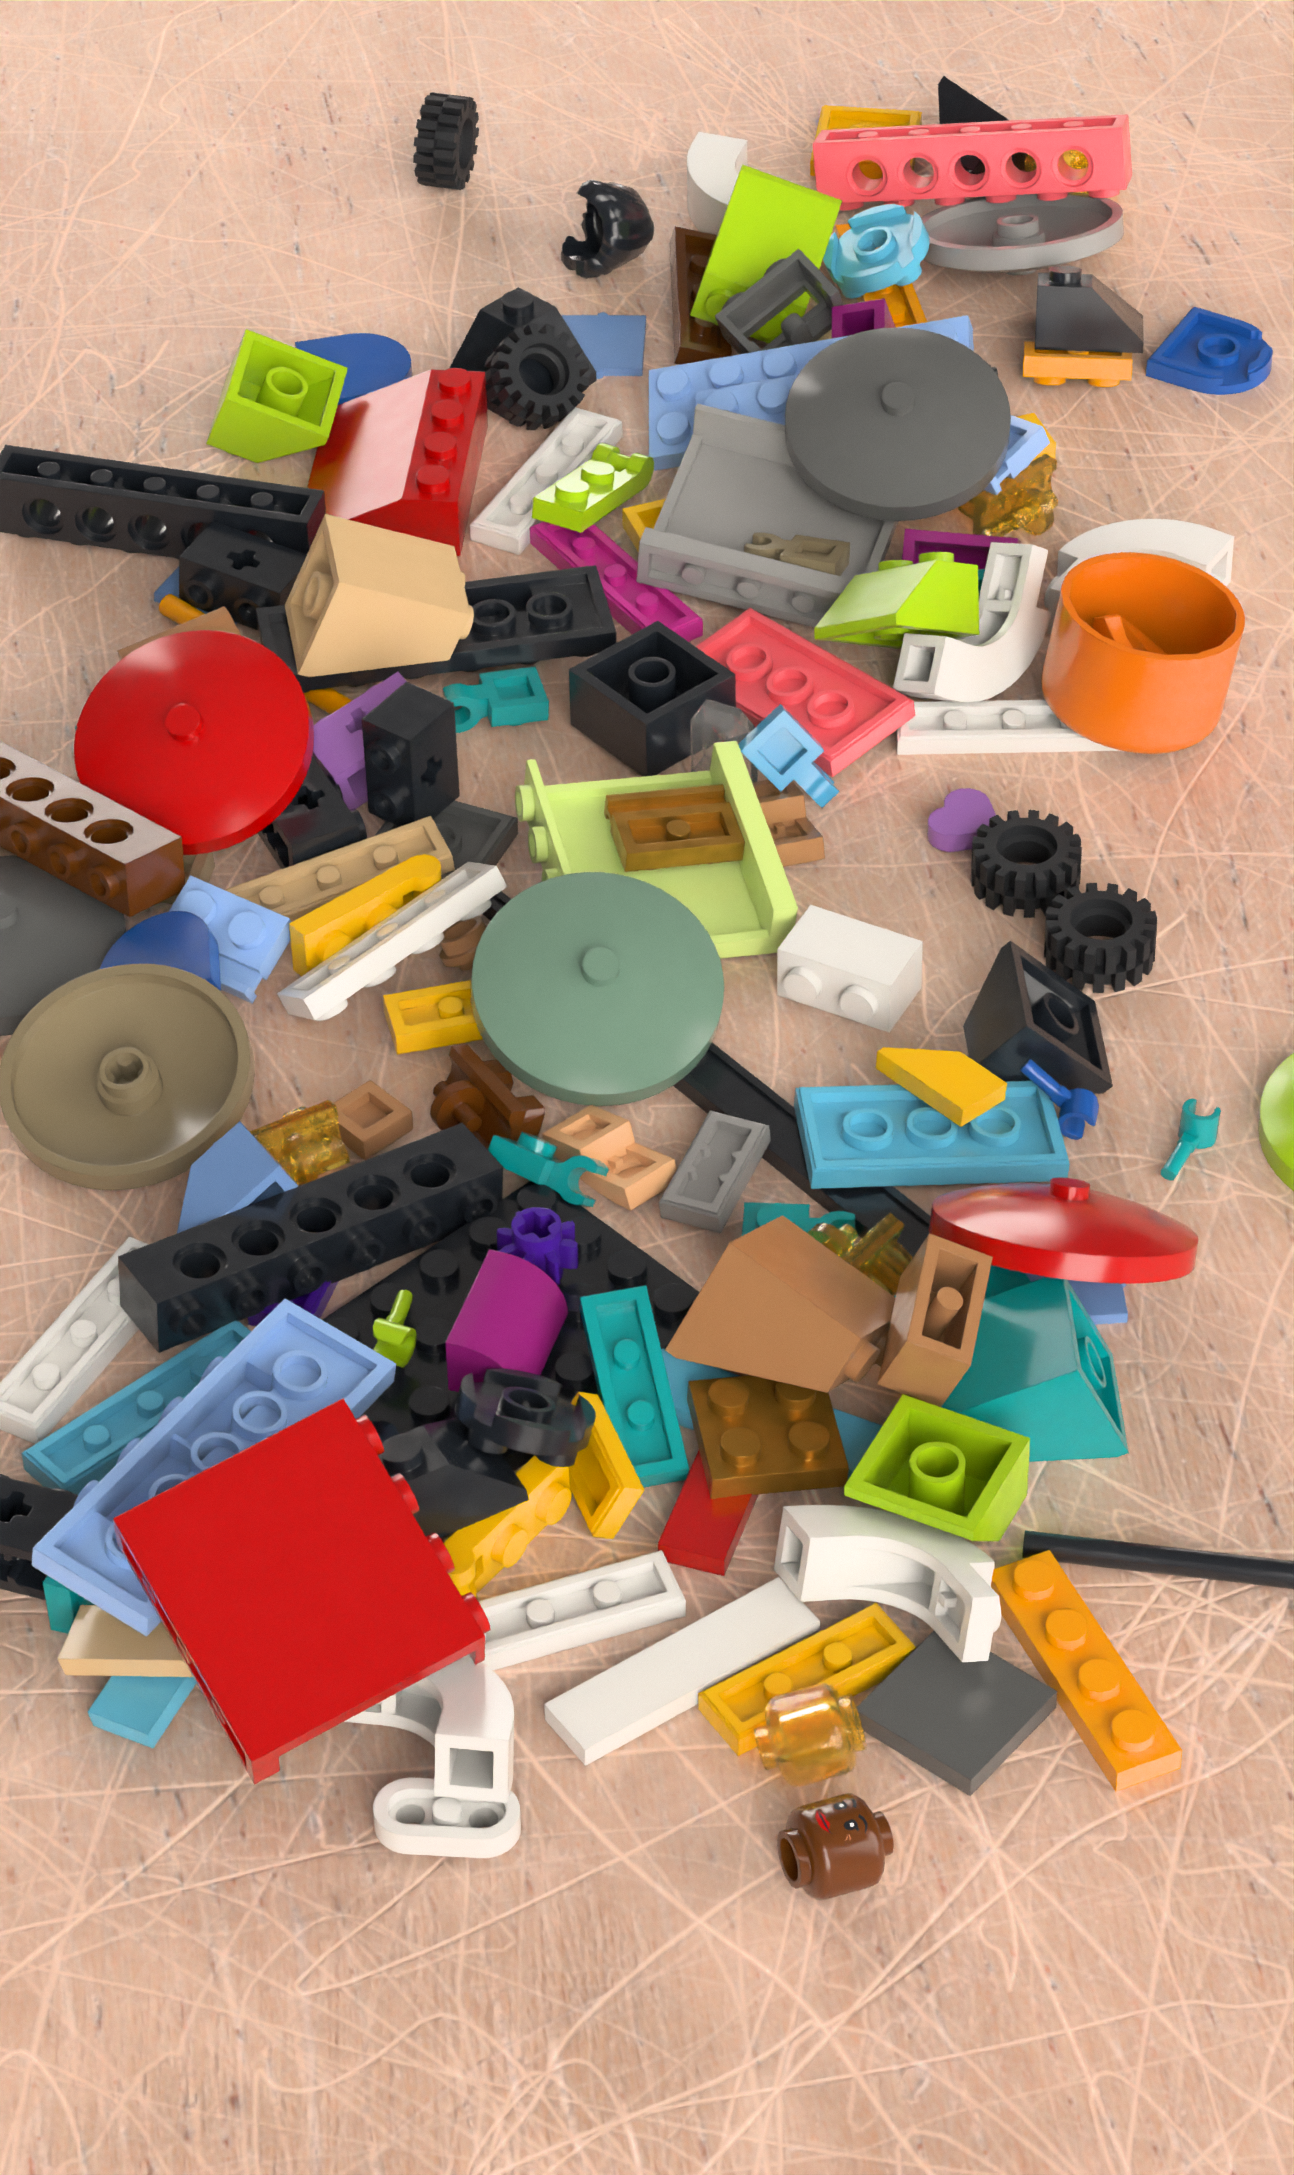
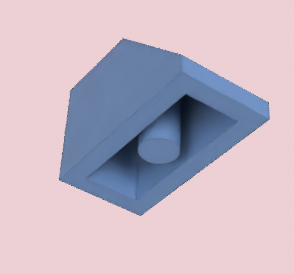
[177,1121,299,1233]

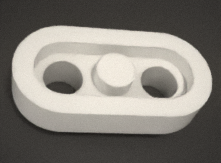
[373,1777,521,1858]

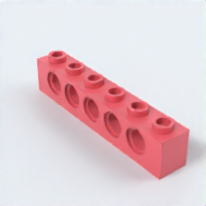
[813,114,1132,211]

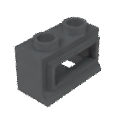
[715,249,844,354]

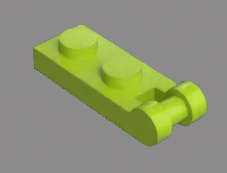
[532,443,654,533]

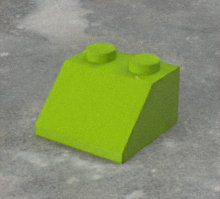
[206,329,348,463]
[814,552,980,649]
[844,1394,1030,1541]

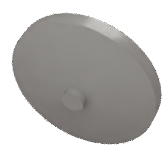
[921,192,1124,275]

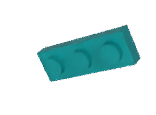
[579,1285,689,1488]

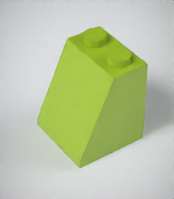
[690,164,842,343]

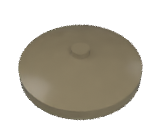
[0,964,255,1190]

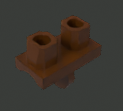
[430,1044,545,1150]

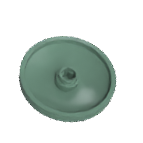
[470,872,724,1106]

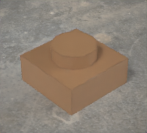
[322,1080,413,1160]

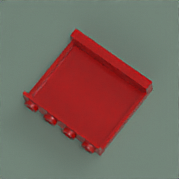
[113,1398,491,1785]

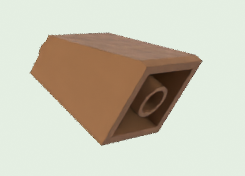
[665,1215,895,1393]

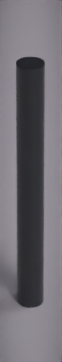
[1022,1530,1294,1589]

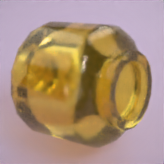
[754,1683,867,1787]

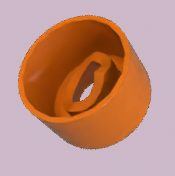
[1041,552,1245,754]

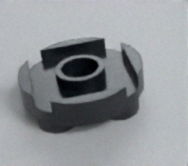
[455,1368,596,1467]

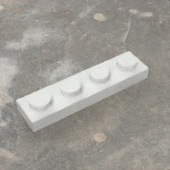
[277,862,507,1021]

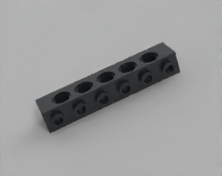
[0,445,326,560]
[118,1123,503,1353]

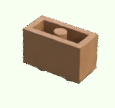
[877,1233,993,1407]

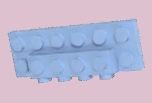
[649,315,974,471]
[32,1299,396,1637]

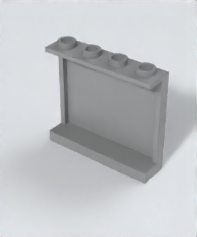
[637,404,899,627]

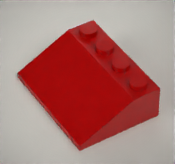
[307,368,488,556]

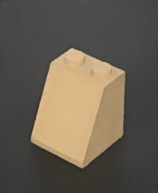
[285,514,474,677]

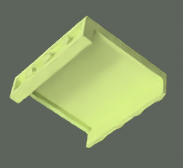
[515,741,798,959]

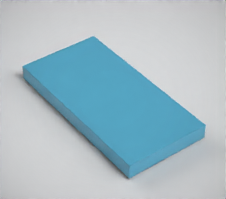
[794,1081,1070,1189]

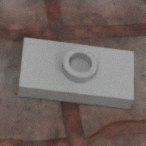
[659,1111,771,1233]

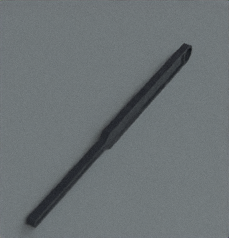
[482,891,930,1272]

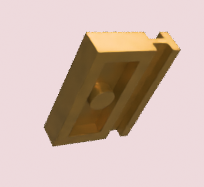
[604,784,745,872]

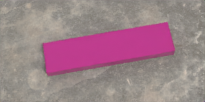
[530,522,703,642]

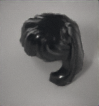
[561,180,654,279]

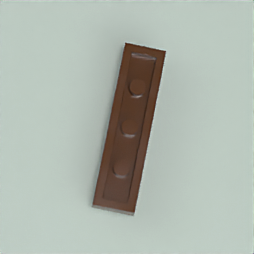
[669,226,732,365]

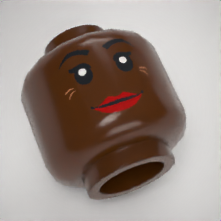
[777,1793,894,1900]

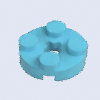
[823,204,930,299]

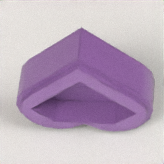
[927,788,996,852]

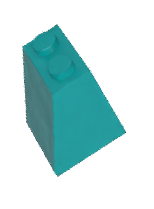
[942,1277,1129,1462]

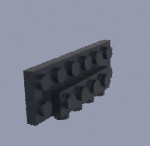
[256,565,617,693]

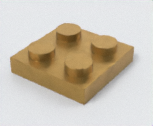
[687,1375,849,1499]

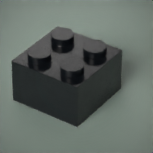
[569,621,736,777]

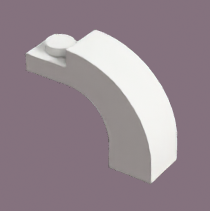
[687,132,748,235]
[1044,519,1234,634]
[893,542,1052,702]
[774,1505,1001,1662]
[344,1654,514,1803]

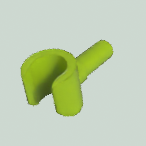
[373,1290,417,1367]

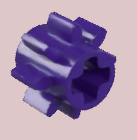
[497,1207,578,1285]

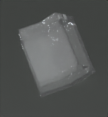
[690,699,758,782]

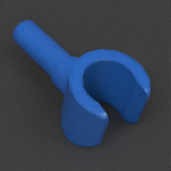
[1020,1059,1099,1140]

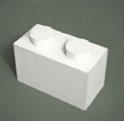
[777,905,923,1033]

